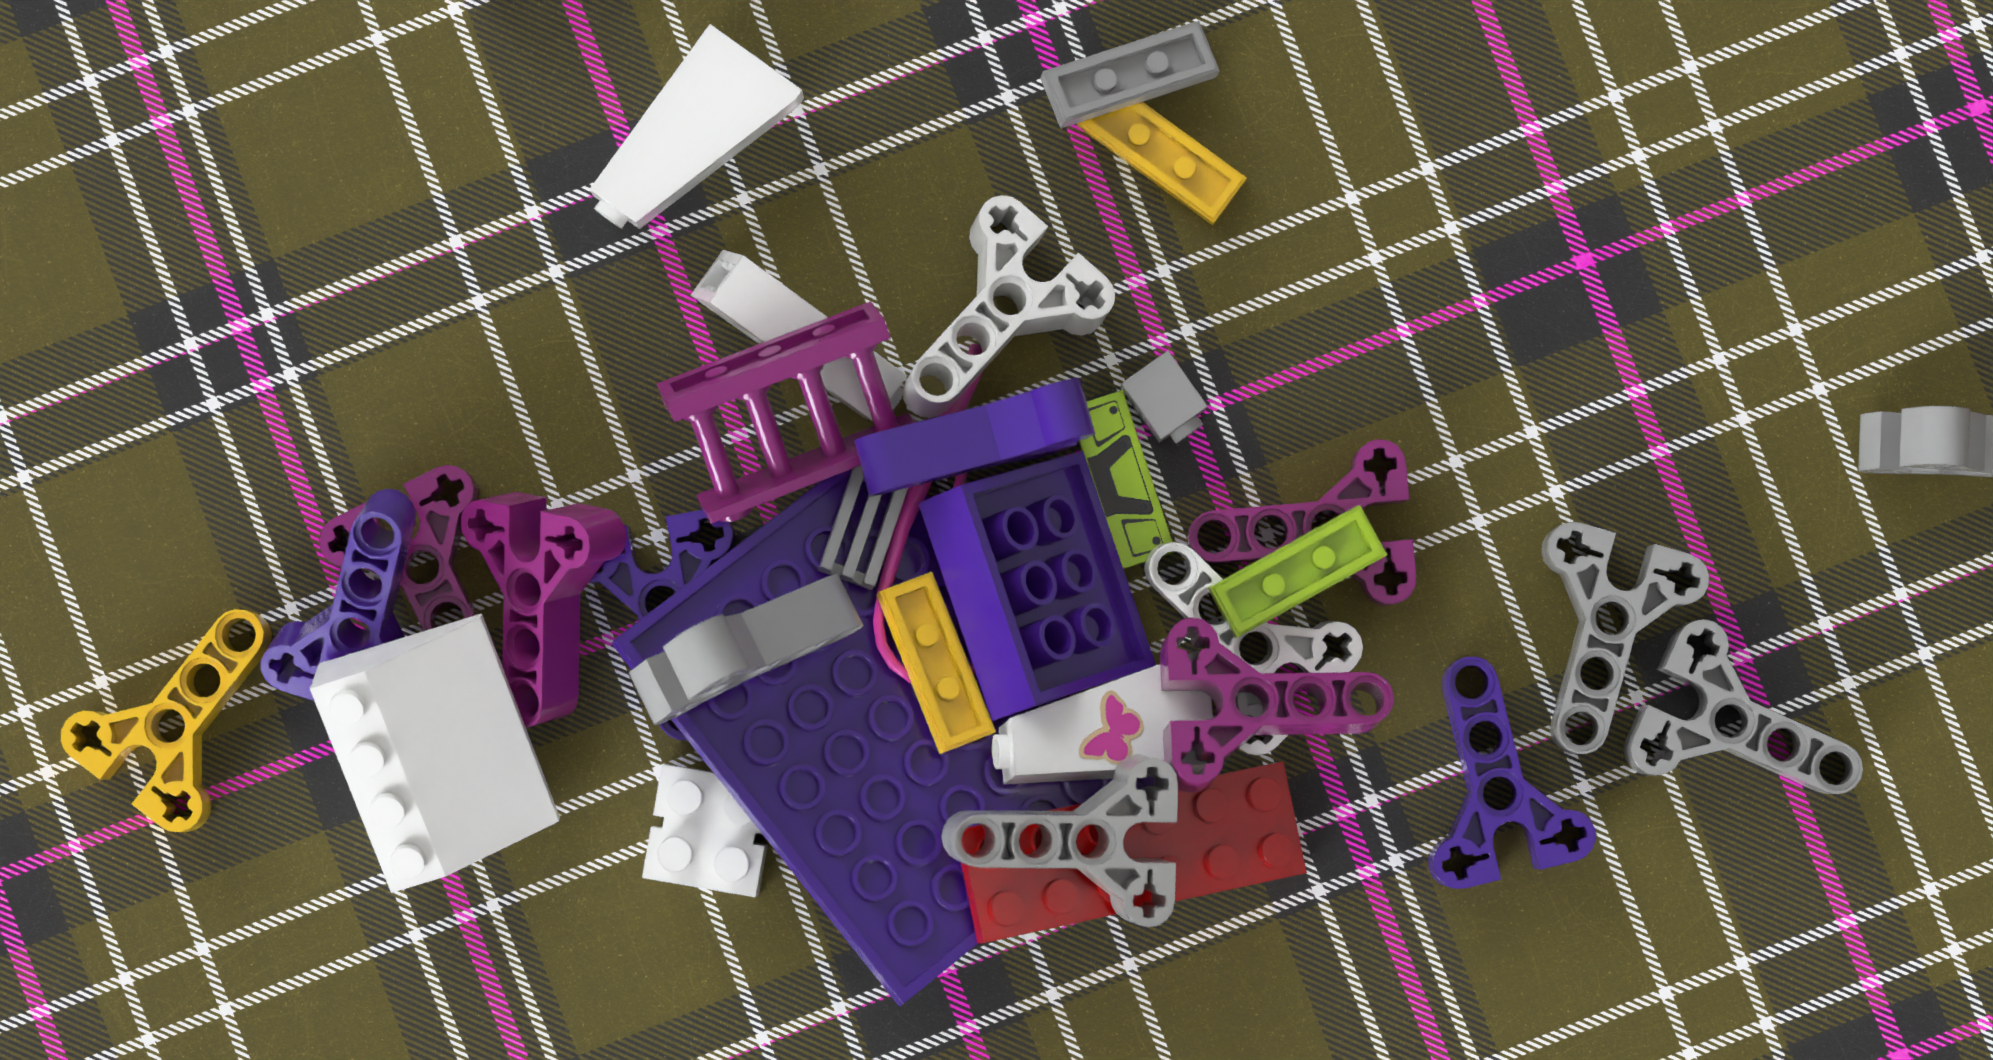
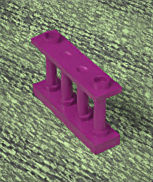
[657,301,916,524]

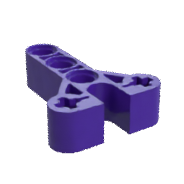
[854,377,1095,497]
[261,489,416,701]
[589,510,735,741]
[1428,657,1596,889]

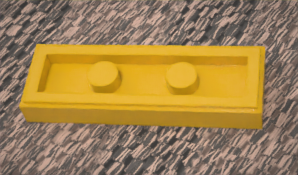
[1076,102,1247,225]
[876,572,996,754]

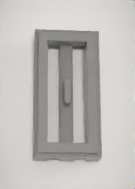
[818,466,908,590]

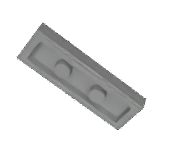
[1040,20,1220,129]

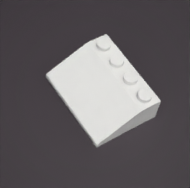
[310,613,560,893]

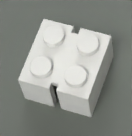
[642,764,768,897]

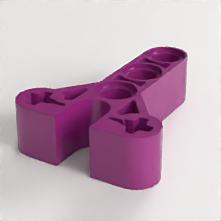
[1186,439,1416,606]
[319,465,501,662]
[461,492,627,727]
[1160,617,1394,793]

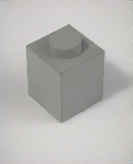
[1120,351,1208,444]

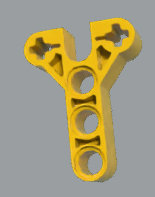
[61,609,272,832]

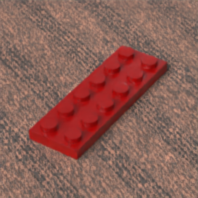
[961,761,1307,944]

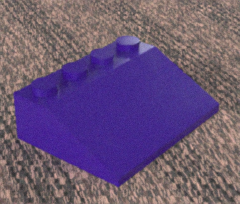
[918,451,1156,721]

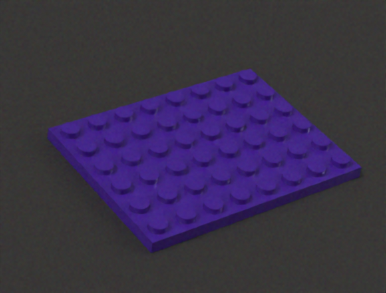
[612,469,1155,1006]

